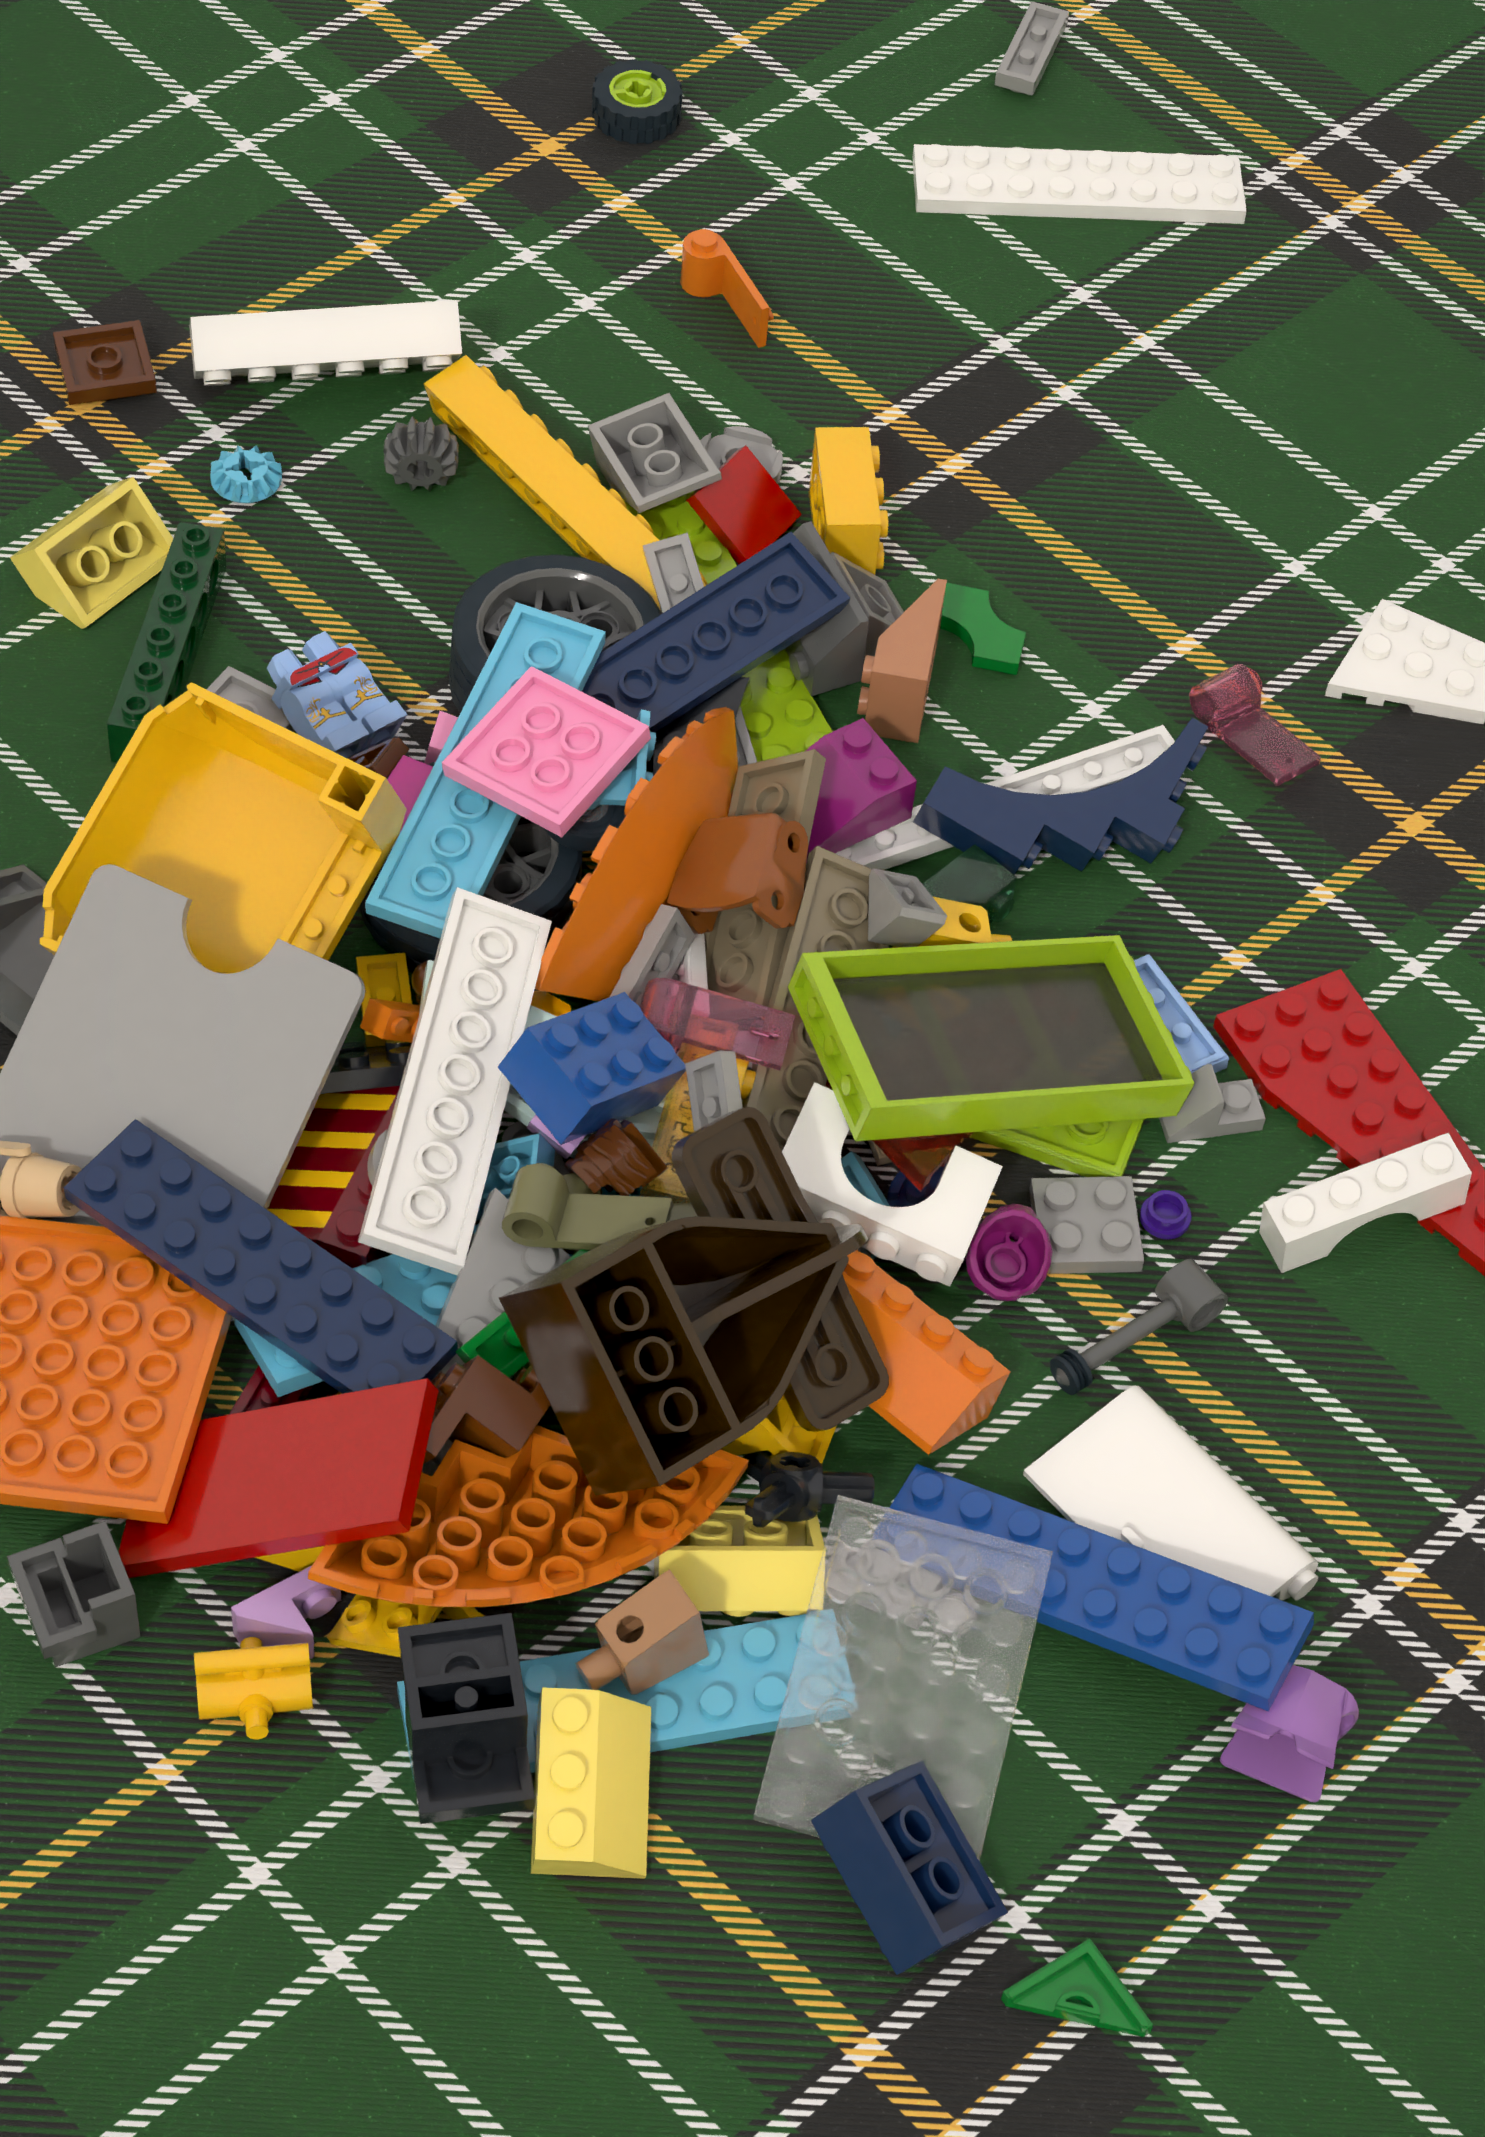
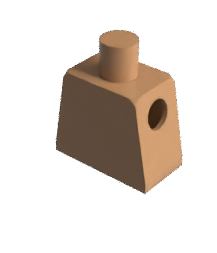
[575,1569,709,1695]

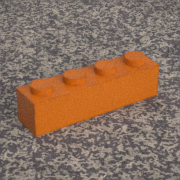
[360,998,420,1043]

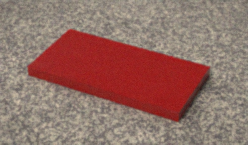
[118,1378,439,1578]

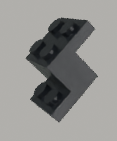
[398,1613,535,1824]

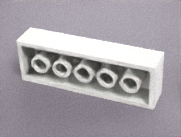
[189,300,462,386]

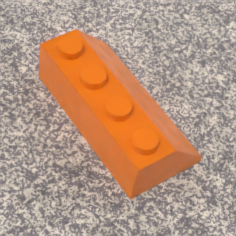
[842,1250,1011,1455]

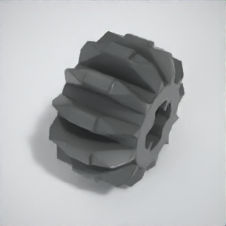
[383,416,459,492]

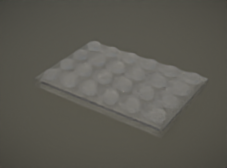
[753,1495,1053,1860]

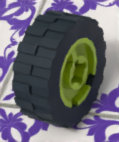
[592,59,683,144]

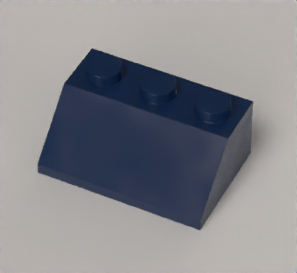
[811,1760,1008,1975]

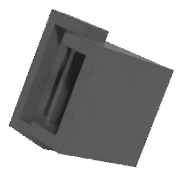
[7,1521,141,1667]

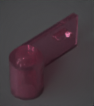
[1189,664,1321,786]
[639,978,796,1071]

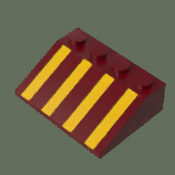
[267,1086,400,1268]

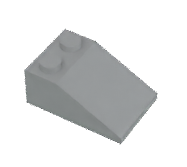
[588,393,722,513]

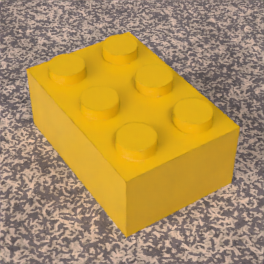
[809,427,888,575]

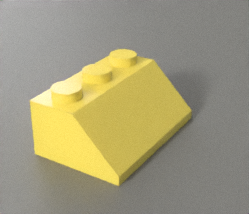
[10,477,173,629]
[654,1506,825,1617]
[531,1687,651,1879]

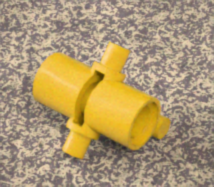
[194,1637,313,1740]

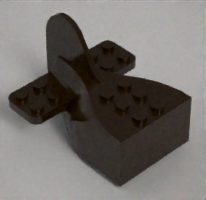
[499,1107,889,1495]

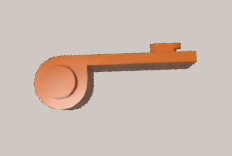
[680,229,774,348]

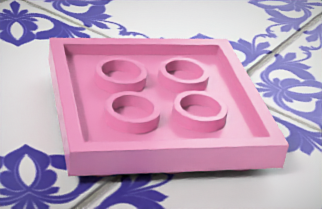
[442,666,651,837]

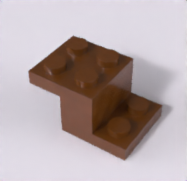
[424,1355,550,1464]

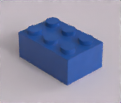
[498,992,686,1145]

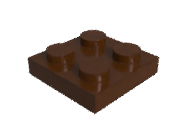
[53,320,157,405]

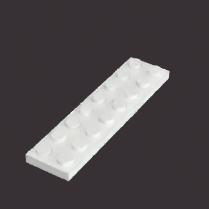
[912,144,1247,224]
[358,887,552,1276]

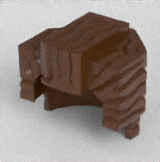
[564,1118,668,1196]

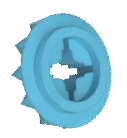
[210,445,282,503]

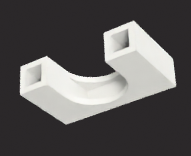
[782,1082,1003,1287]

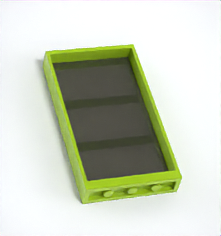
[788,935,1195,1142]

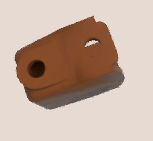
[667,812,809,934]

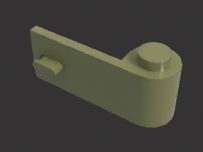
[502,1163,674,1250]

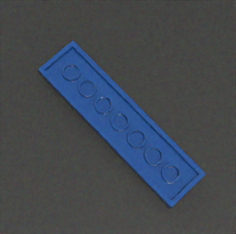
[867,1464,1314,1712]

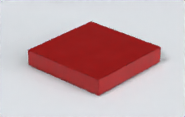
[686,445,802,565]

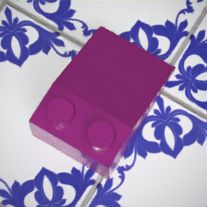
[806,718,917,863]

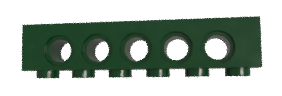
[107,522,227,762]

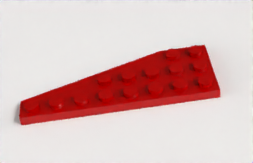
[1213,969,1485,1276]

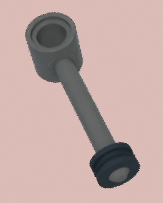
[1050,1259,1228,1395]

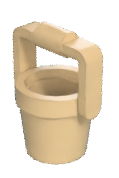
[0,1140,81,1220]

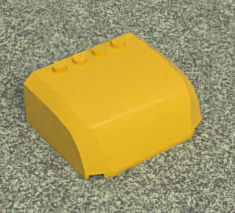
[40,682,407,974]

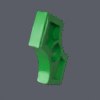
[940,583,1026,675]

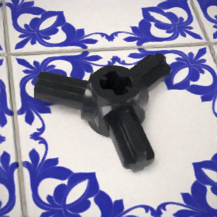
[742,1451,875,1528]

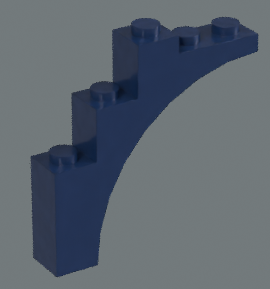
[913,717,1208,880]

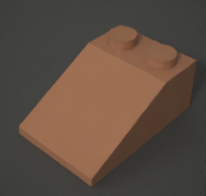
[857,579,947,743]

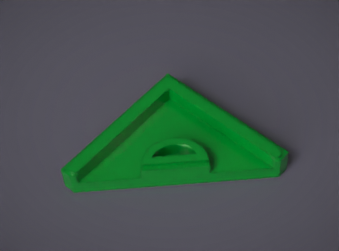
[1001,1939,1153,2037]

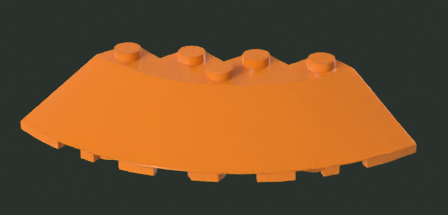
[535,707,738,1001]
[308,1425,749,1607]

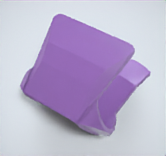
[1220,1665,1359,1803]

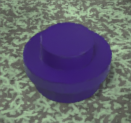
[1140,1190,1191,1239]

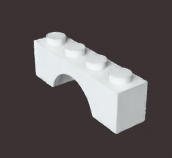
[1259,1133,1472,1273]

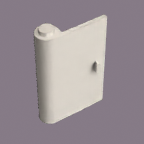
[1023,1385,1318,1600]

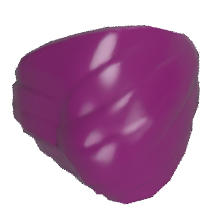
[966,1204,1053,1301]

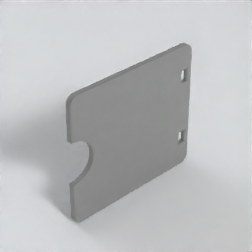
[0,864,365,1227]

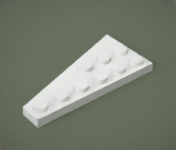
[1325,599,1485,724]

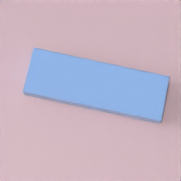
[1134,954,1229,1074]

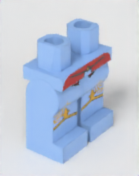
[267,631,407,758]

